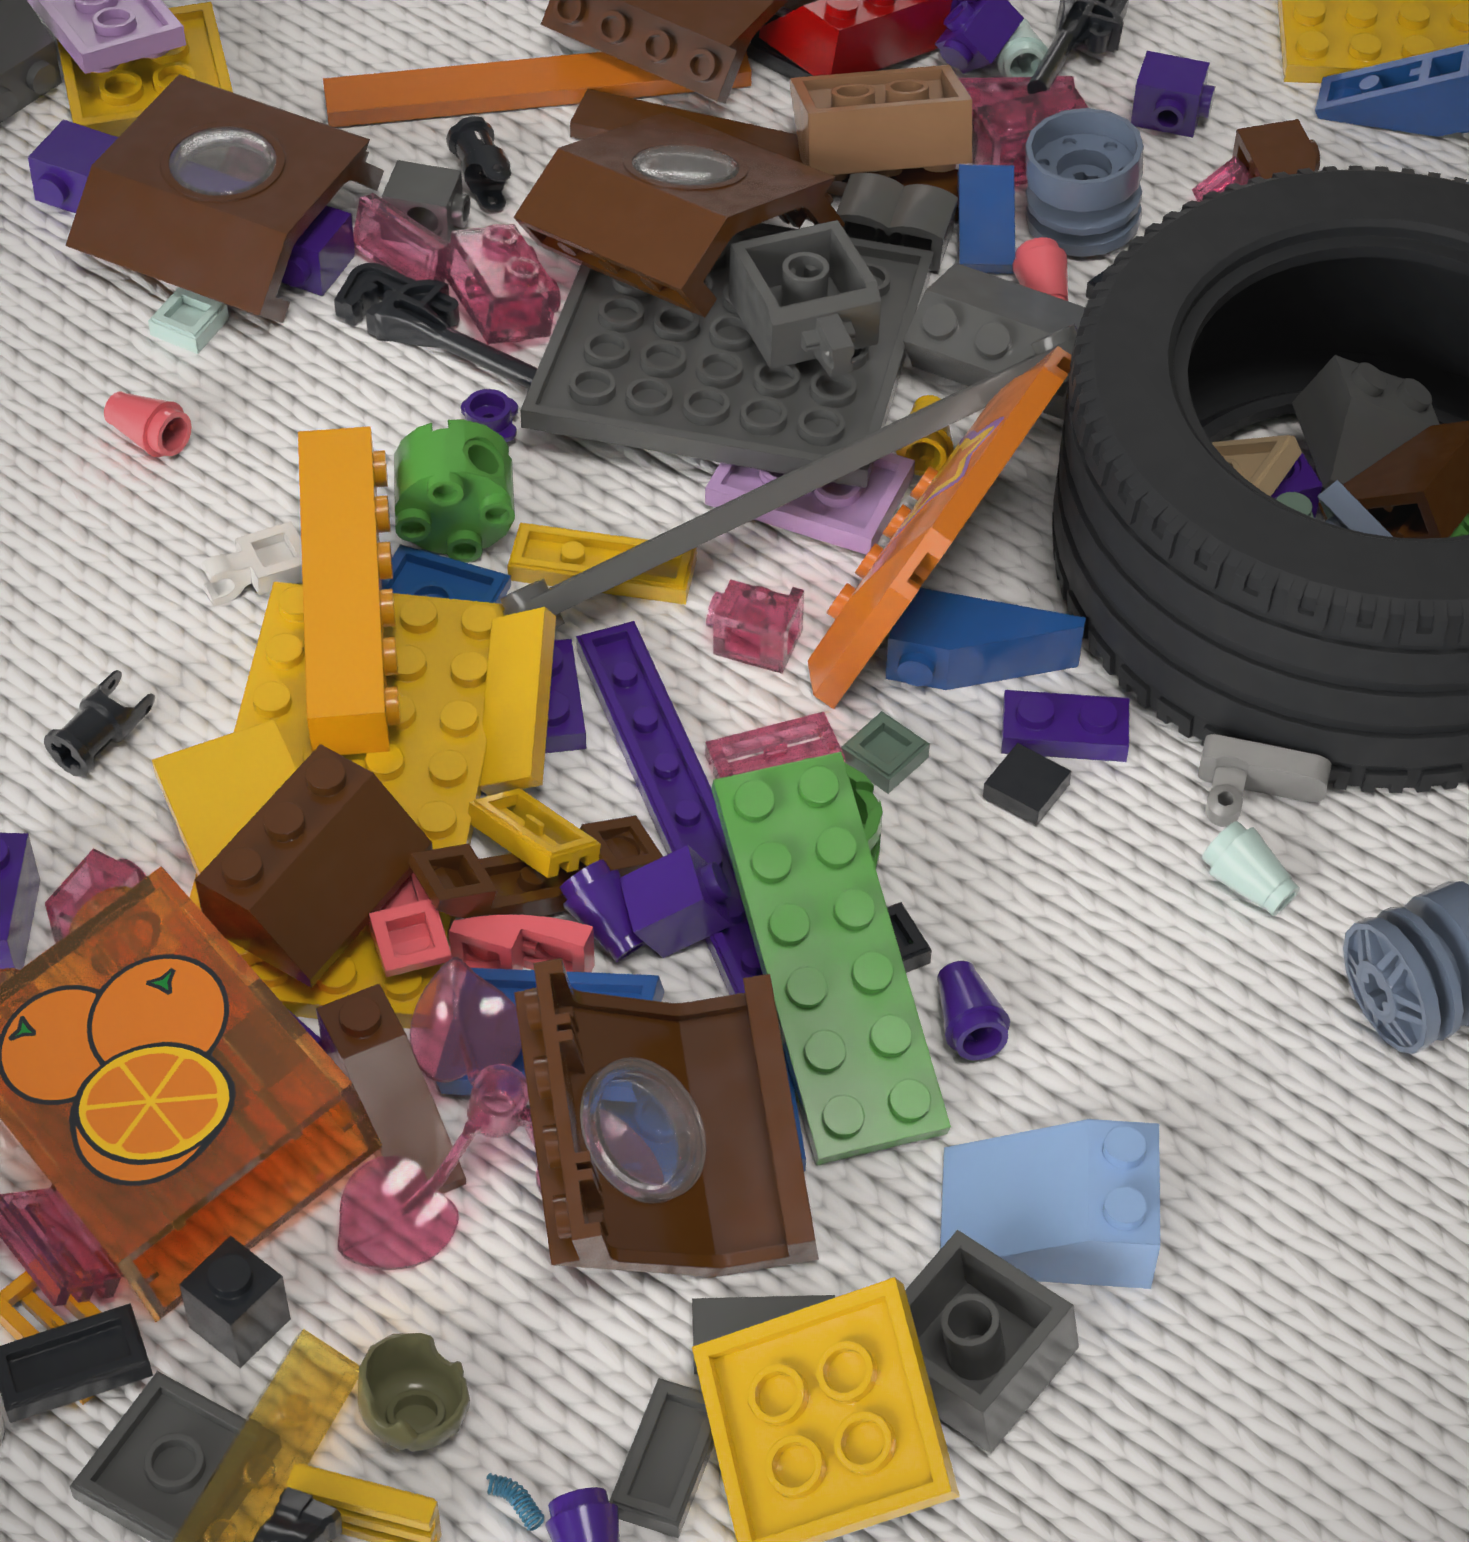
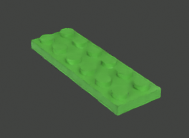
[711,752,951,1166]

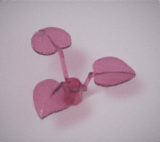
[337,957,663,1270]

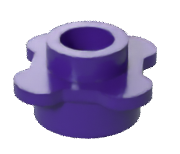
[461,389,518,442]

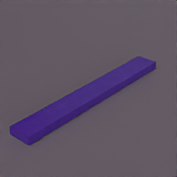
[576,621,763,995]

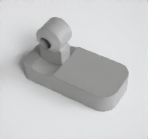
[1198,734,1332,827]

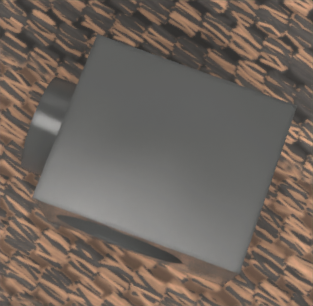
[382,160,471,249]

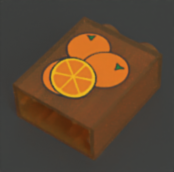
[0,866,383,1322]

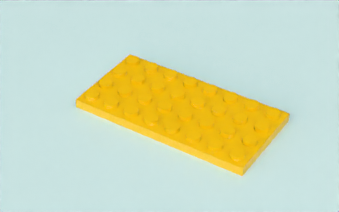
[175,582,505,1031]

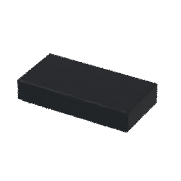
[0,1303,153,1423]

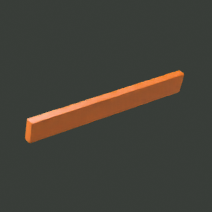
[323,52,752,127]

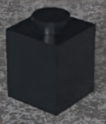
[179,1236,291,1368]

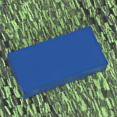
[958,164,1015,274]

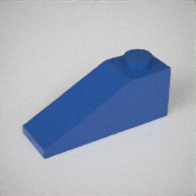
[1315,43,1469,137]
[885,587,1086,690]

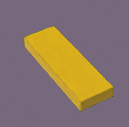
[507,522,697,605]
[480,607,556,796]

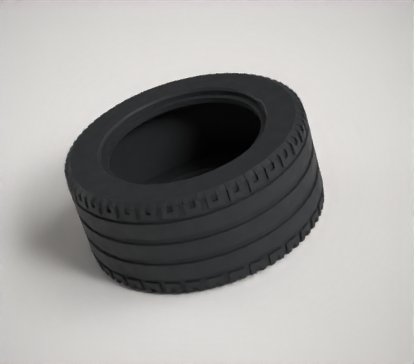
[1052,166,1469,793]

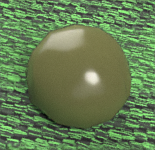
[358,1333,470,1452]

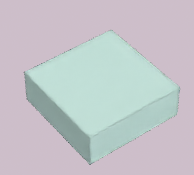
[148,287,229,354]

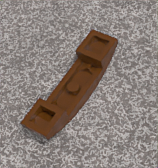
[408,815,663,919]

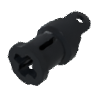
[446,116,511,211]
[44,670,155,777]

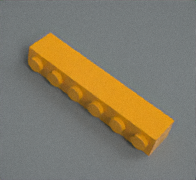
[298,426,401,755]

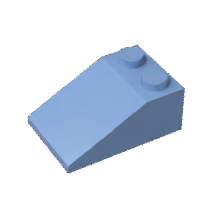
[940,1119,1160,1289]

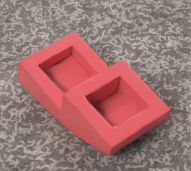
[368,872,452,978]
[449,915,595,973]

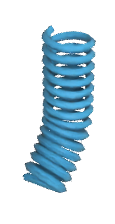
[486,1473,545,1531]

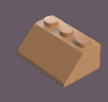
[790,65,972,182]

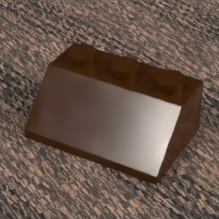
[195,744,433,988]

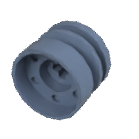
[1025,108,1144,257]
[1343,881,1469,1054]

